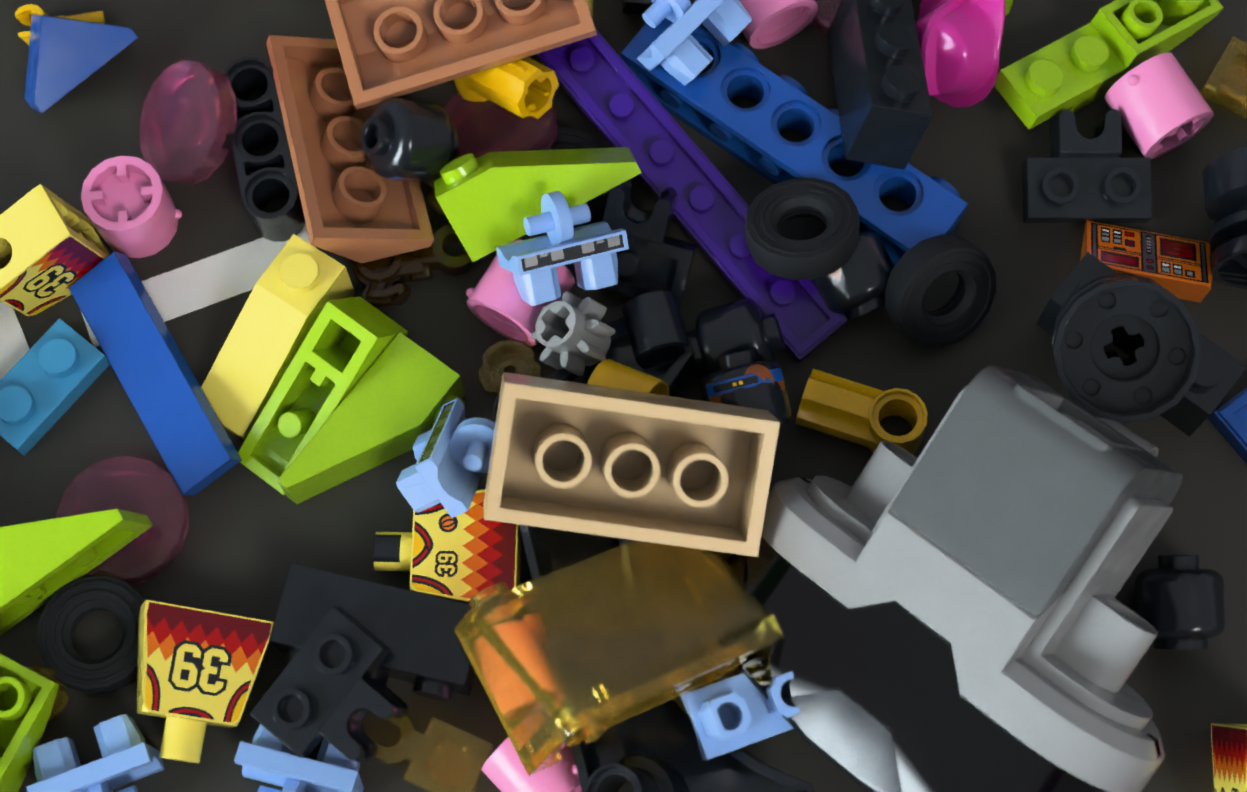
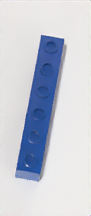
[621,18,968,267]

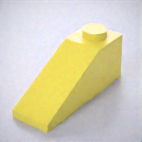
[201,234,355,441]

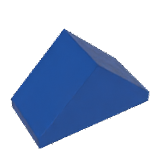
[24,13,138,113]

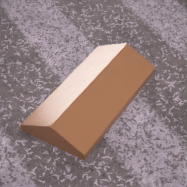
[325,0,597,110]
[266,35,434,263]

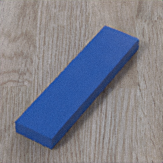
[68,251,242,496]

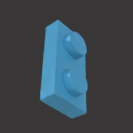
[0,318,110,457]

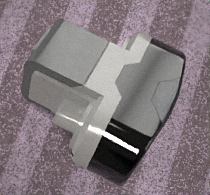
[704,365,1183,792]

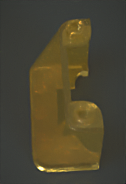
[454,540,792,776]

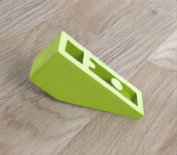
[434,147,642,262]
[238,296,409,495]
[277,332,465,504]
[0,509,153,636]

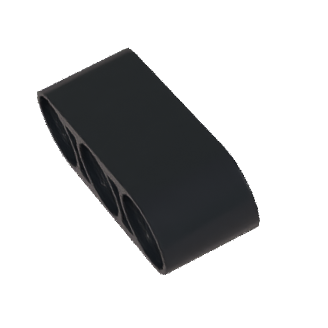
[221,57,305,242]

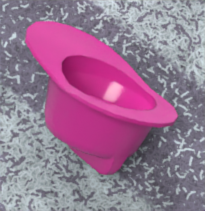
[916,0,1005,107]

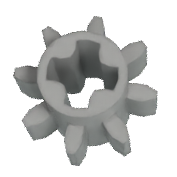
[532,291,615,376]

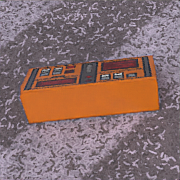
[1080,221,1212,303]

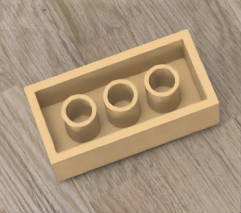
[483,372,780,557]

